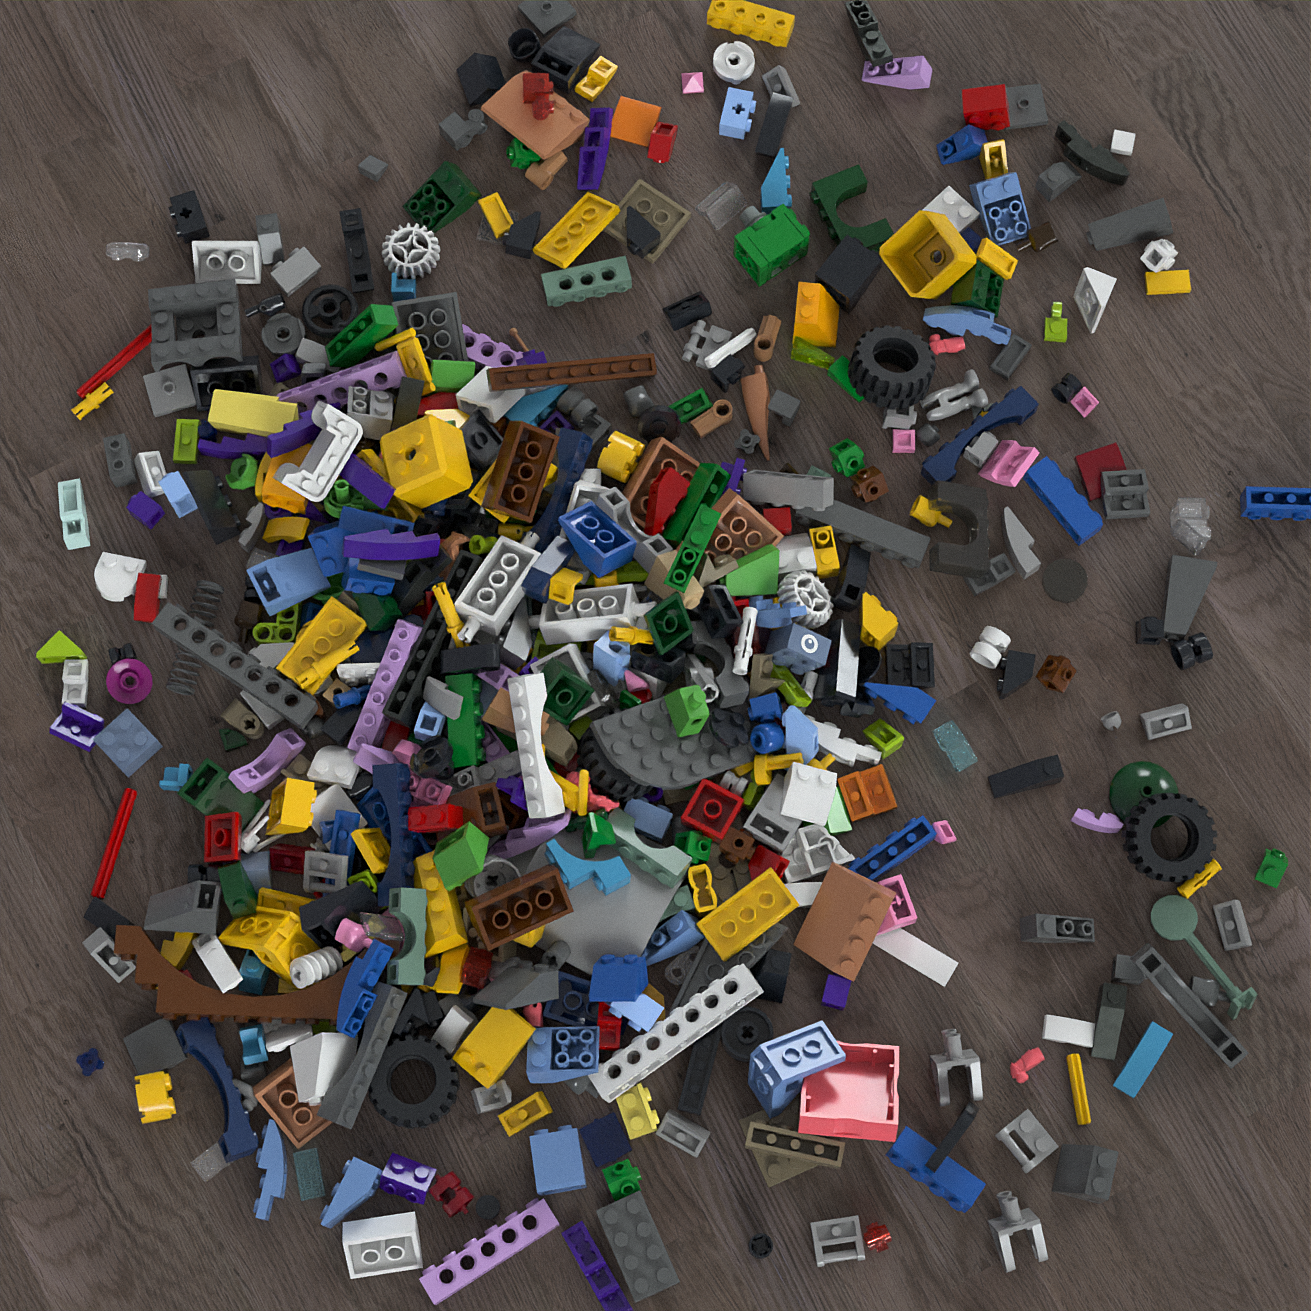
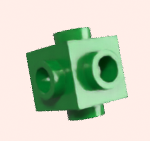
[506,138,541,169]
[829,438,865,477]
[674,830,712,866]
[602,1159,642,1202]

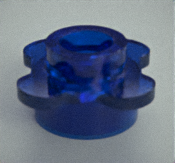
[197,419,217,442]
[76,1048,104,1076]

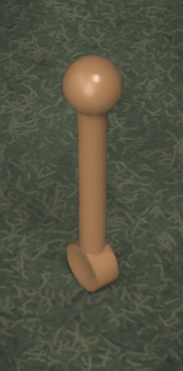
[509,328,529,352]

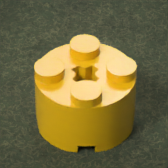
[597,431,645,483]
[135,1071,176,1124]

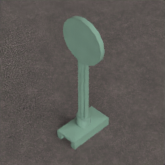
[1150,895,1258,1020]

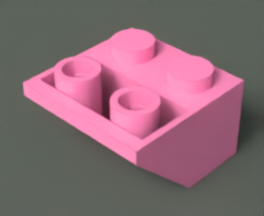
[876,874,917,936]

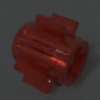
[862,1221,892,1253]

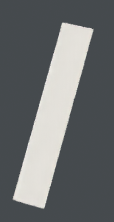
[873,928,958,987]

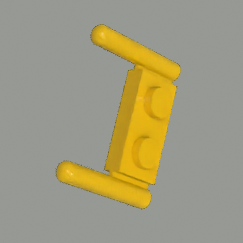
[375,328,436,403]
[542,744,589,816]

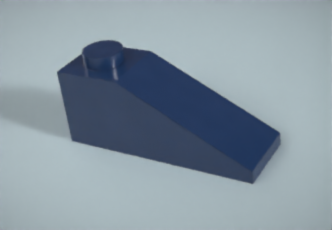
[521,536,575,604]

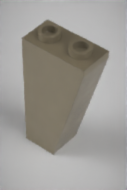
[496,716,578,767]

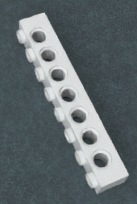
[588,964,764,1103]

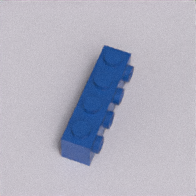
[1023,456,1103,546]
[1240,486,1311,521]
[848,815,937,882]
[886,1126,986,1213]

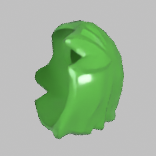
[225,454,259,490]

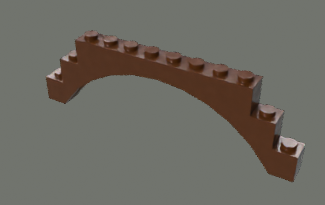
[114,925,403,1026]

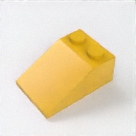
[265,778,317,836]
[452,1007,536,1089]

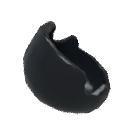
[508,28,541,63]

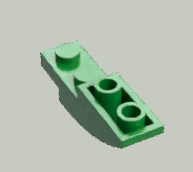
[663,504,721,593]

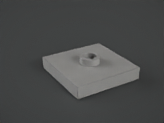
[143,364,196,417]

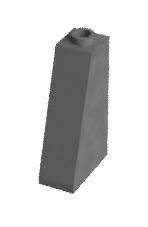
[1086,198,1173,251]
[1161,555,1218,643]

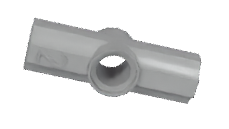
[683,654,719,703]

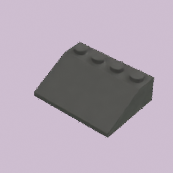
[388,292,468,369]

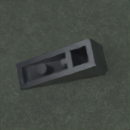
[988,754,1064,799]

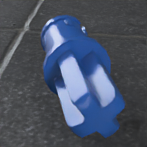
[333,684,372,709]

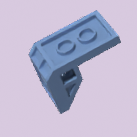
[748,1021,846,1119]

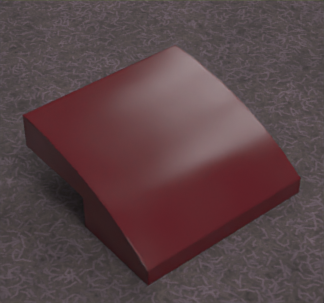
[1074,442,1127,502]

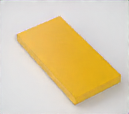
[533,192,620,269]
[276,596,367,696]
[696,867,799,962]

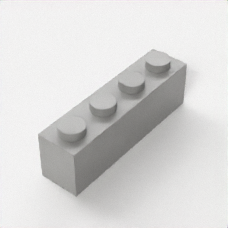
[743,470,834,511]

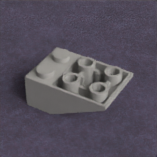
[743,773,803,856]

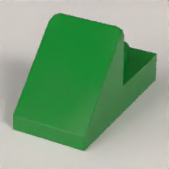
[581,812,616,859]

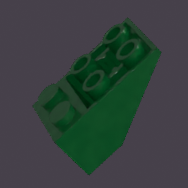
[402,161,482,234]
[177,757,265,831]

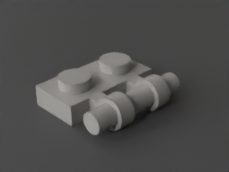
[682,320,732,371]

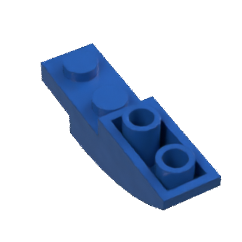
[337,939,394,1038]

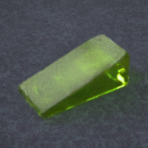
[791,336,835,369]

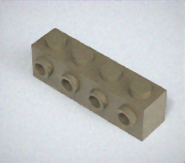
[744,1119,845,1169]

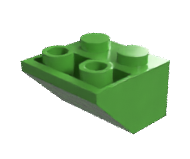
[433,821,489,891]

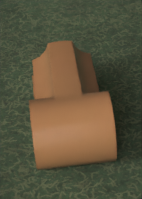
[525,151,568,190]
[753,315,782,362]
[690,399,733,439]

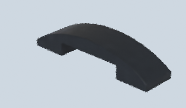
[339,208,375,294]

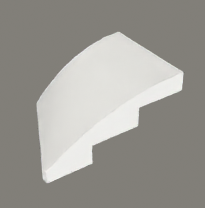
[775,824,855,884]

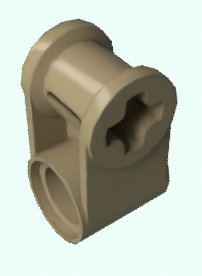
[220,698,265,740]

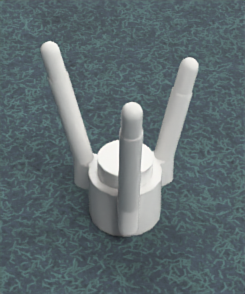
[241,799,286,854]

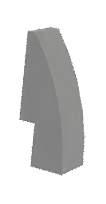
[1001,506,1041,580]

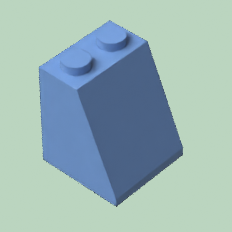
[529,1125,587,1196]

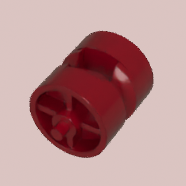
[429,1171,474,1218]

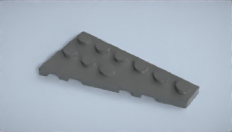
[667,898,789,1034]

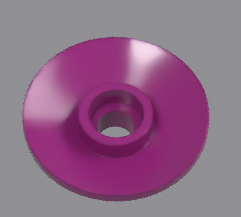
[106,659,153,704]

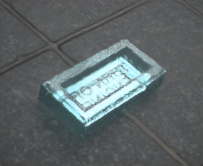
[293,1148,326,1201]

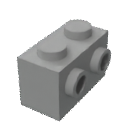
[271,247,321,297]

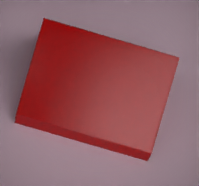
[204,812,242,863]

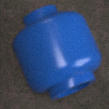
[750,722,784,754]

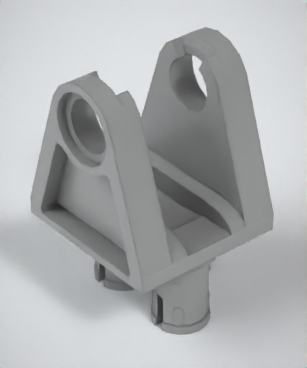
[930,1029,983,1107]
[987,1191,1048,1273]

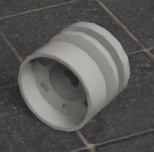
[464,854,521,898]

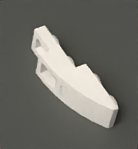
[805,715,882,767]

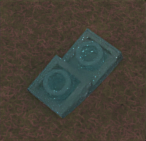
[932,720,978,772]

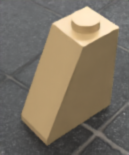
[644,550,704,609]

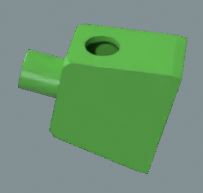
[664,685,709,738]

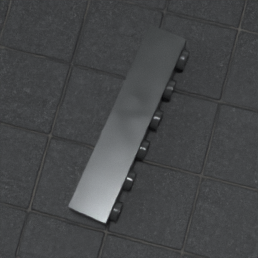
[795,499,931,568]

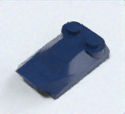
[349,614,424,664]
[542,971,629,1035]

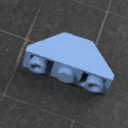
[782,705,819,772]

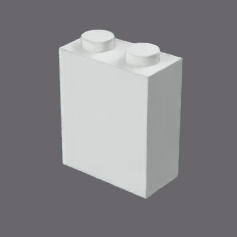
[456,366,526,423]

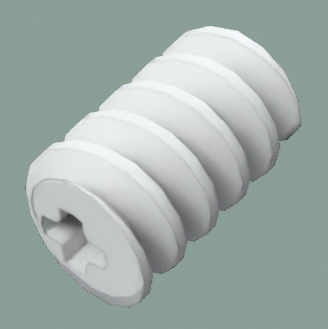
[290,946,343,989]

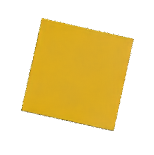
[350,827,391,874]

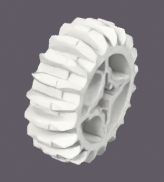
[382,223,440,279]
[777,570,834,629]

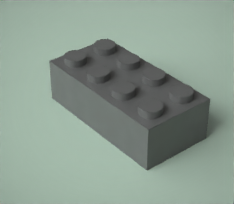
[596,1191,680,1303]

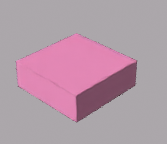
[892,429,915,453]

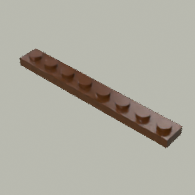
[486,353,657,392]

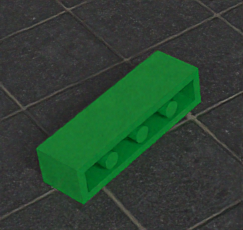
[325,304,398,368]
[662,463,731,549]
[445,673,486,770]

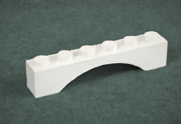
[507,673,565,819]

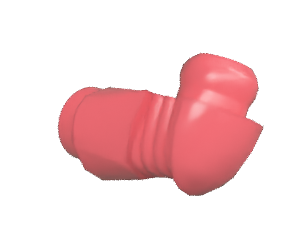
[929,334,965,355]
[1010,1047,1045,1083]

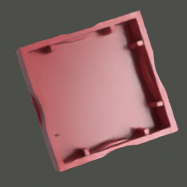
[798,1041,899,1142]

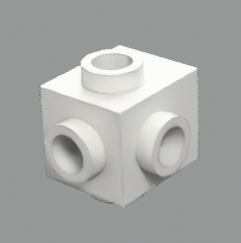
[1140,239,1178,273]

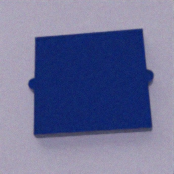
[579,1112,632,1168]

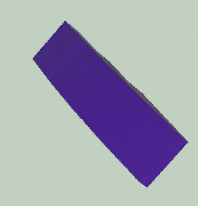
[577,107,613,190]
[267,402,341,458]
[197,433,267,460]
[339,453,396,509]
[342,529,440,560]
[561,1221,633,1311]

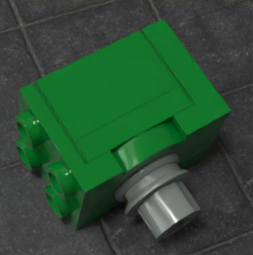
[733,204,810,287]

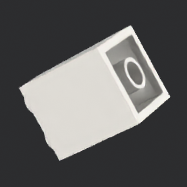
[290,1032,358,1106]

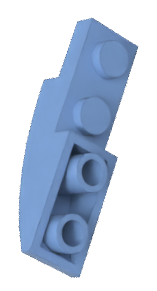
[923,305,1011,345]
[737,595,807,628]
[253,1119,287,1221]

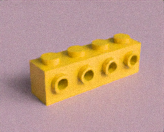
[707,0,795,47]

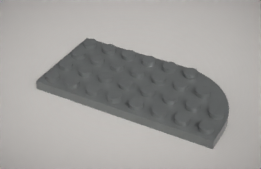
[590,671,784,790]

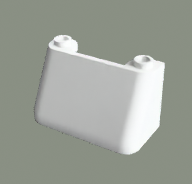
[272,400,363,502]

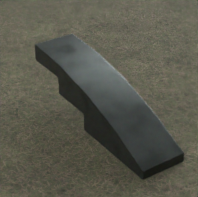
[389,376,425,432]

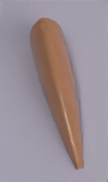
[741,365,770,461]

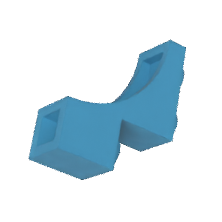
[544,839,631,896]

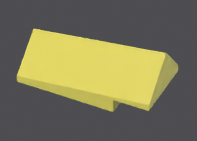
[208,389,298,437]

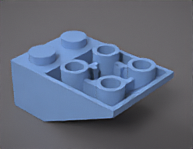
[969,172,1031,246]
[246,548,331,617]
[526,1026,600,1083]
[320,1157,383,1229]

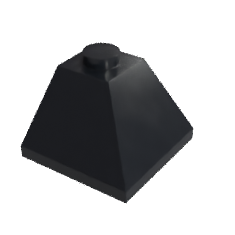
[737,949,792,1004]

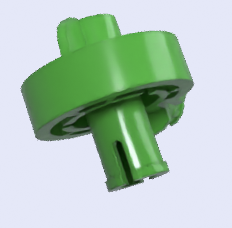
[323,479,389,518]

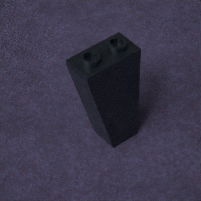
[813,619,861,708]

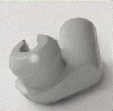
[232,1078,258,1111]

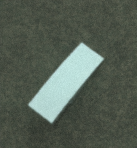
[58,478,90,550]

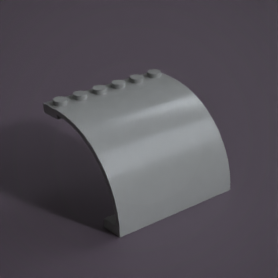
[524,807,693,975]

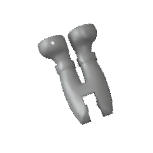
[920,369,989,421]

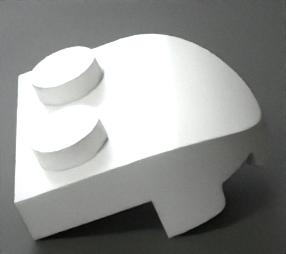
[94,552,147,602]
[307,745,363,789]

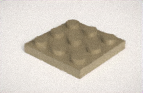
[603,178,691,264]
[738,1093,825,1188]

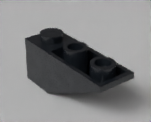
[831,544,871,613]

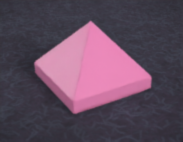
[681,72,704,94]
[1070,387,1099,418]
[624,670,650,692]
[932,820,956,844]

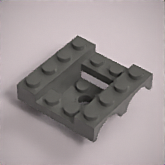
[148,279,243,372]

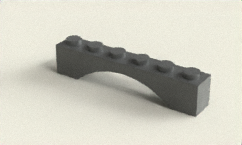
[1130,943,1249,1069]
[317,981,408,1129]

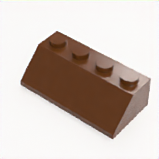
[481,421,560,523]
[464,864,574,951]

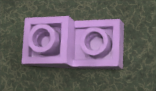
[1070,808,1124,833]

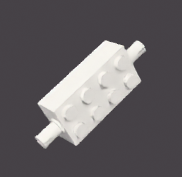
[455,531,541,643]
[528,584,657,645]

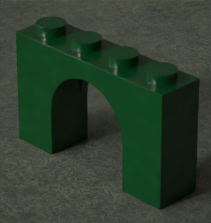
[809,164,894,252]

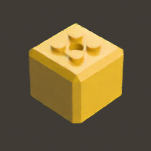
[879,210,977,300]
[379,414,473,509]

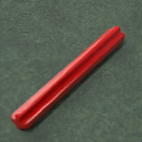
[76,324,152,400]
[91,788,137,899]

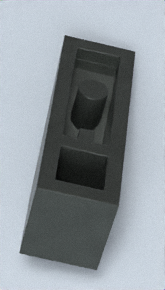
[1090,983,1127,1061]

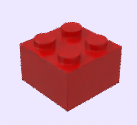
[962,84,1010,130]
[681,779,744,844]

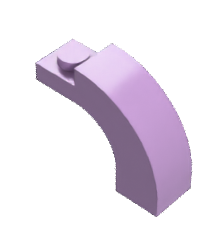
[228,728,306,794]

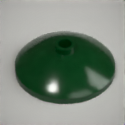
[1109,761,1178,829]

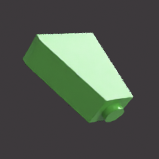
[716,544,780,596]

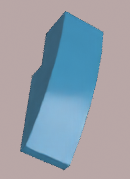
[1112,1021,1173,1098]

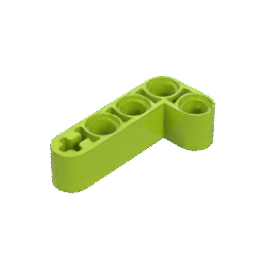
[253,601,303,645]

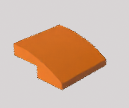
[610,96,662,148]
[837,764,898,822]

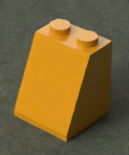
[792,282,840,348]
[262,444,312,515]

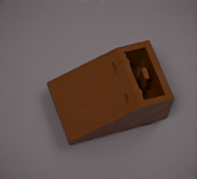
[431,782,508,842]

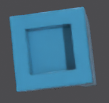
[391,273,416,302]
[159,764,193,791]
[239,1024,269,1065]

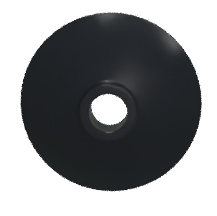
[857,646,882,685]

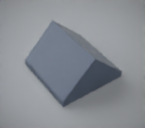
[222,851,273,895]

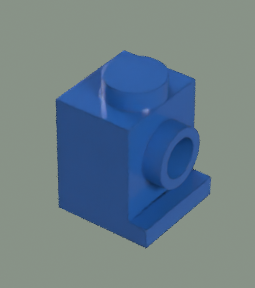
[748,692,783,723]

